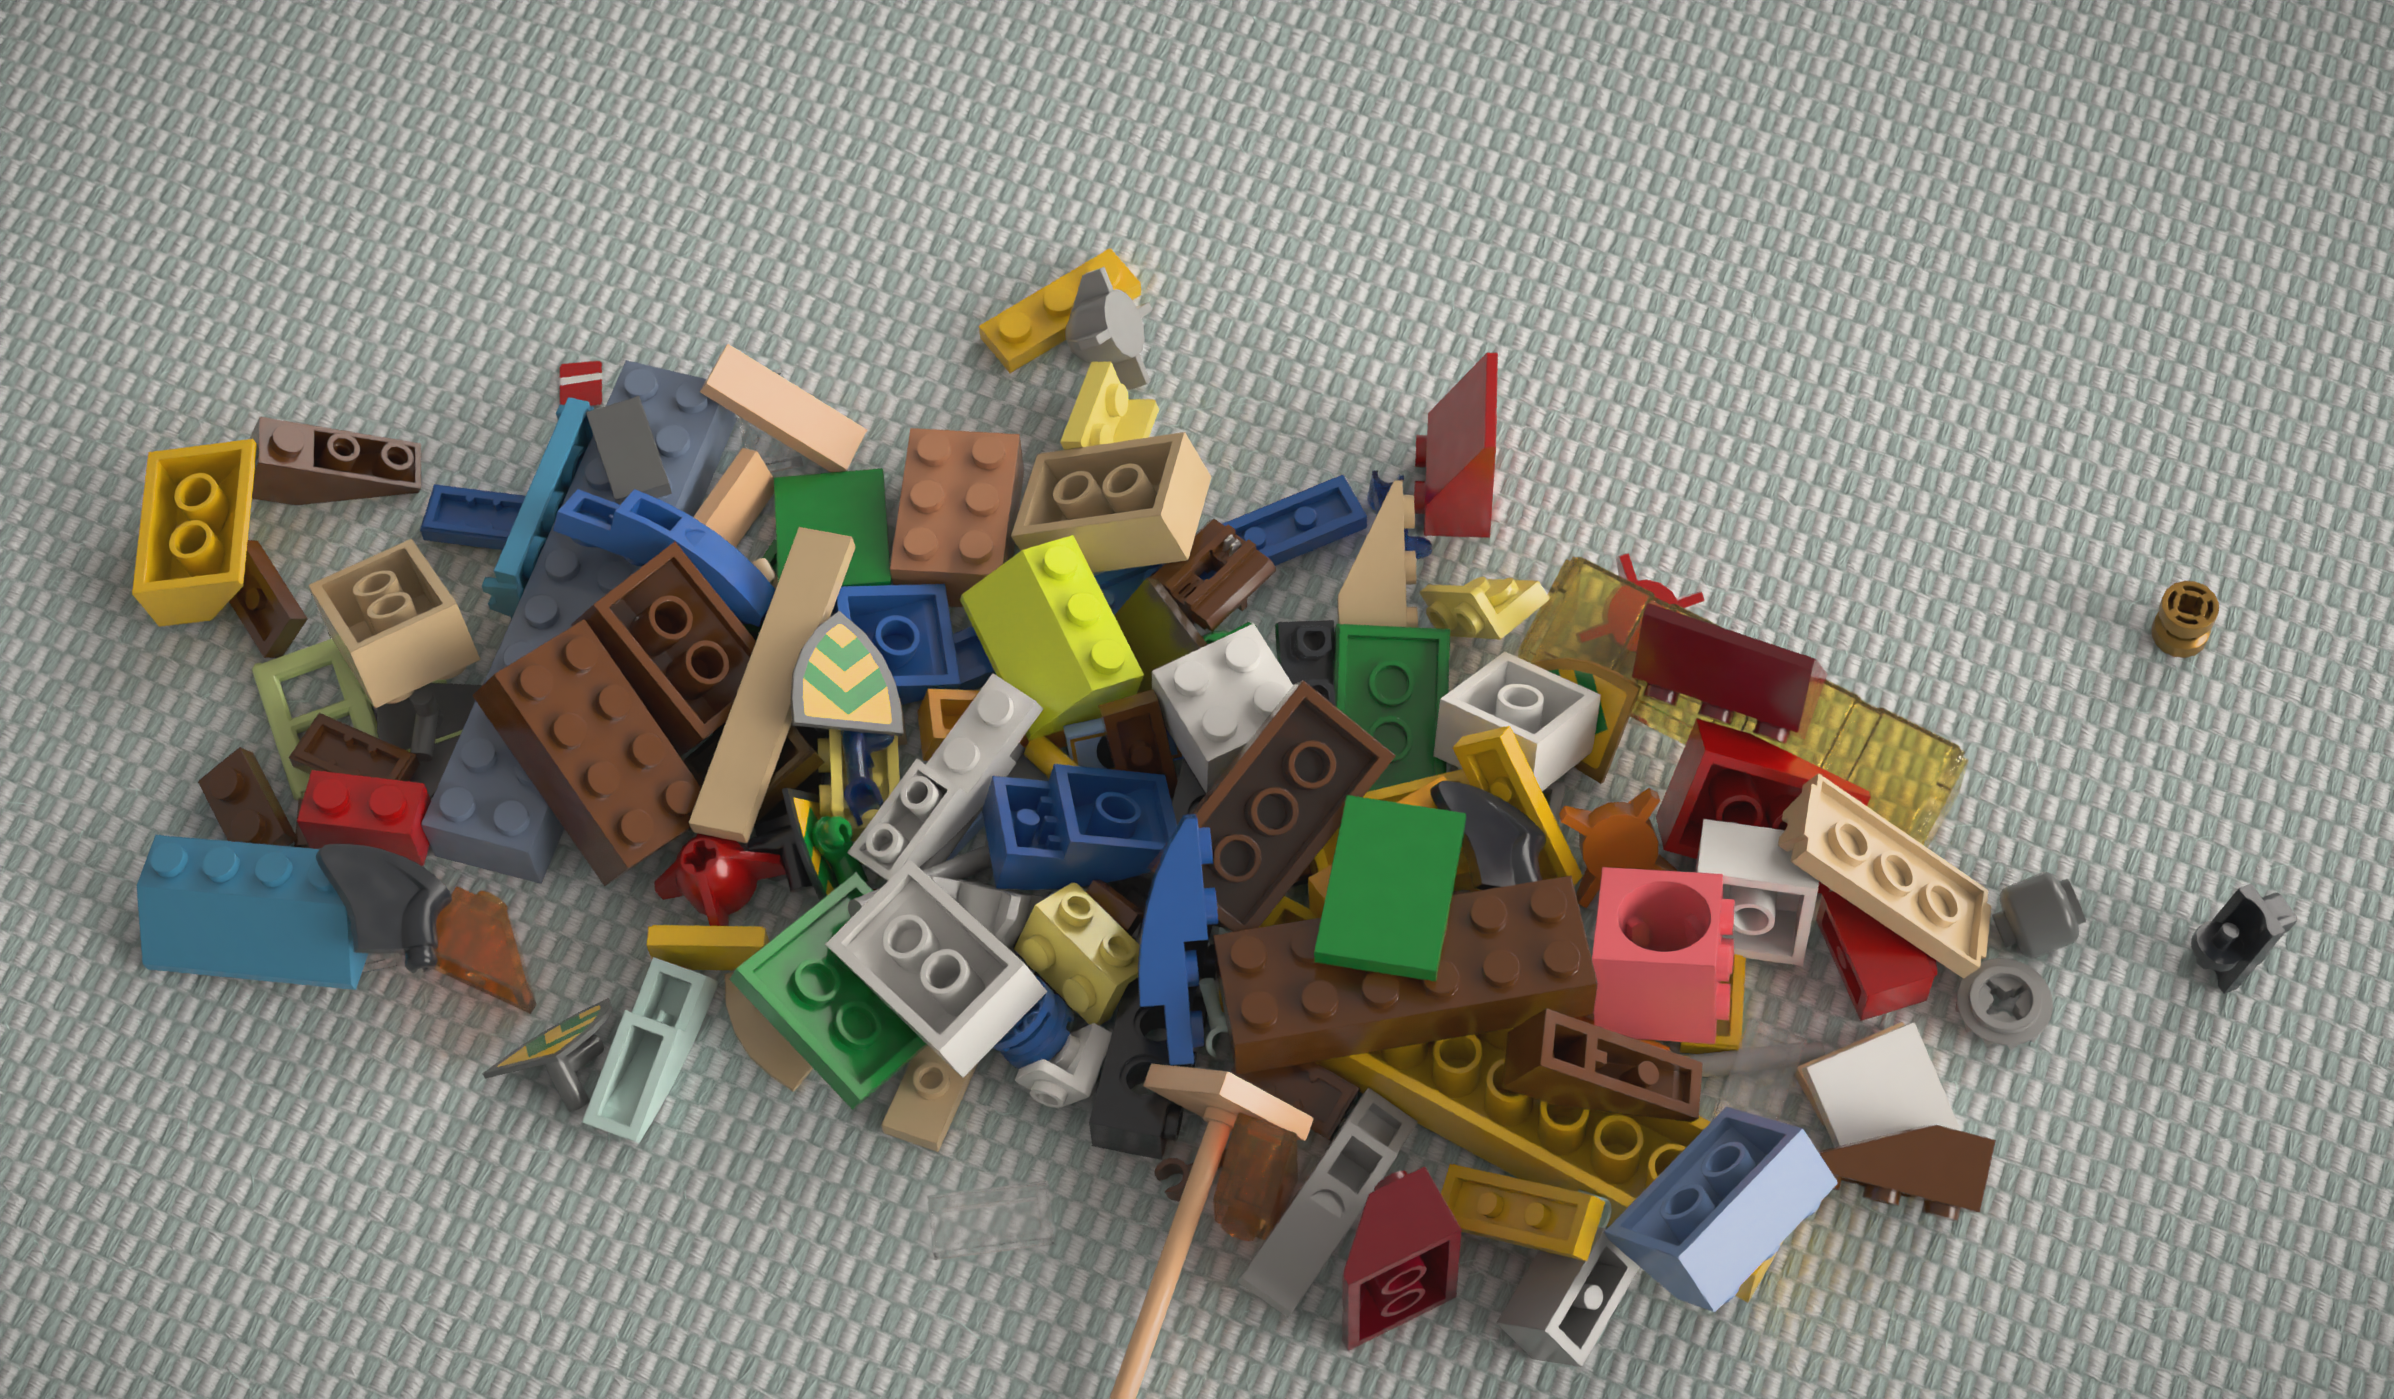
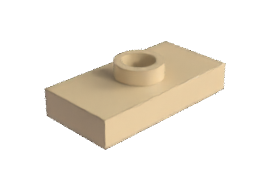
[881,1046,979,1152]

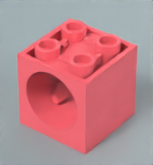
[1592,867,1734,1044]

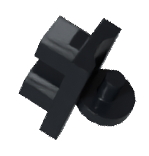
[1275,620,1335,706]
[2191,884,2297,994]

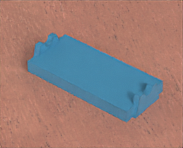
[481,397,594,619]

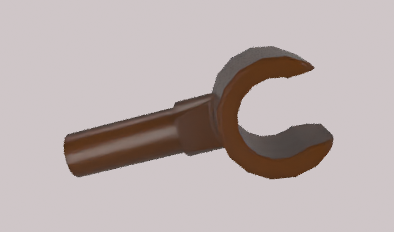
[1154,1146,1239,1202]

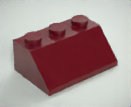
[1632,603,1828,744]
[1342,1166,1462,1351]

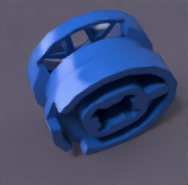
[993,976,1075,1069]

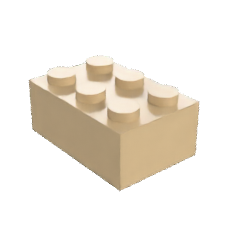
[1011,432,1212,573]
[308,539,481,708]

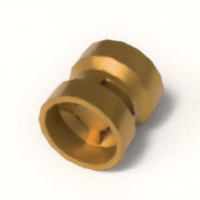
[2152,581,2219,658]

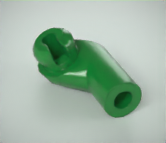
[812,816,868,886]

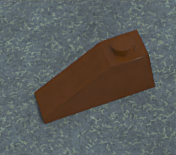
[1502,1009,1703,1122]

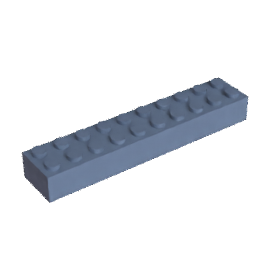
[421,360,737,884]

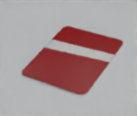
[559,361,602,406]

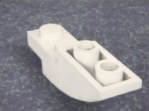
[848,674,1043,881]

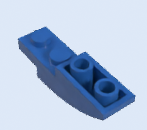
[553,489,776,627]
[1138,814,1218,1065]

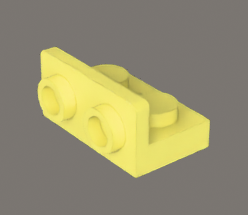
[1060,362,1159,450]
[1420,577,1550,640]

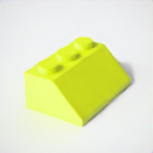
[960,535,1144,741]

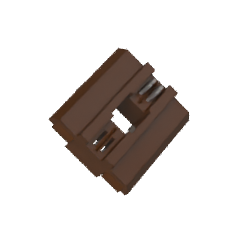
[1148,519,1276,632]

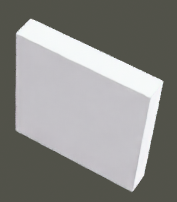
[1801,1022,1961,1147]

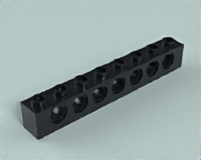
[1089,758,1220,1160]

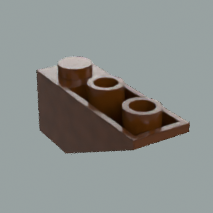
[249,417,421,506]
[1818,1125,1996,1221]

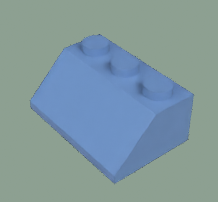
[1604,1107,1838,1312]

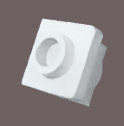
[1015,1023,1112,1108]

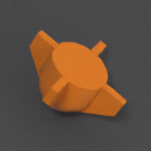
[1559,788,1677,908]

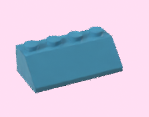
[136,835,368,990]

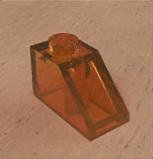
[434,886,537,1014]
[1213,1112,1298,1241]

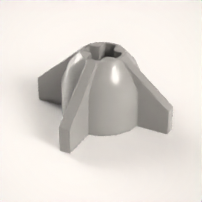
[1065,267,1153,390]
[929,875,1047,950]

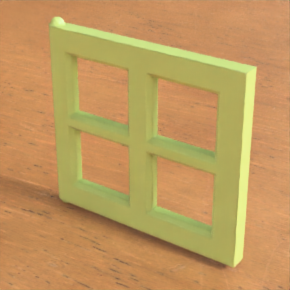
[252,639,462,801]

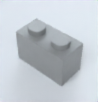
[1496,1227,1640,1367]

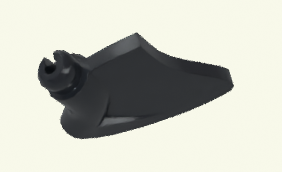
[1430,781,1546,890]
[316,844,452,973]

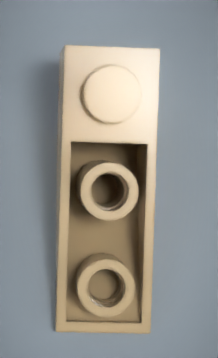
[1337,480,1418,628]

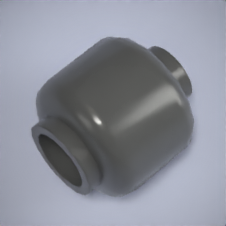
[1992,872,2086,959]

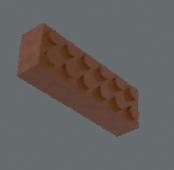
[1213,876,1598,1075]

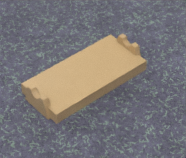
[1778,774,1992,979]

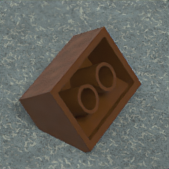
[571,542,756,757]

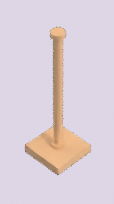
[1109,1064,1314,1399]

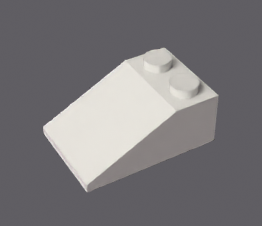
[825,859,1047,1078]

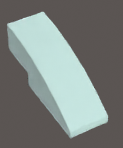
[582,957,719,1143]

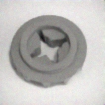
[1955,958,2053,1051]

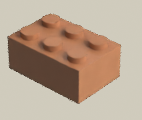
[890,428,1024,607]

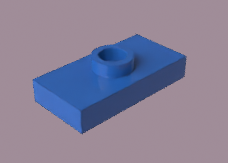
[420,484,526,550]

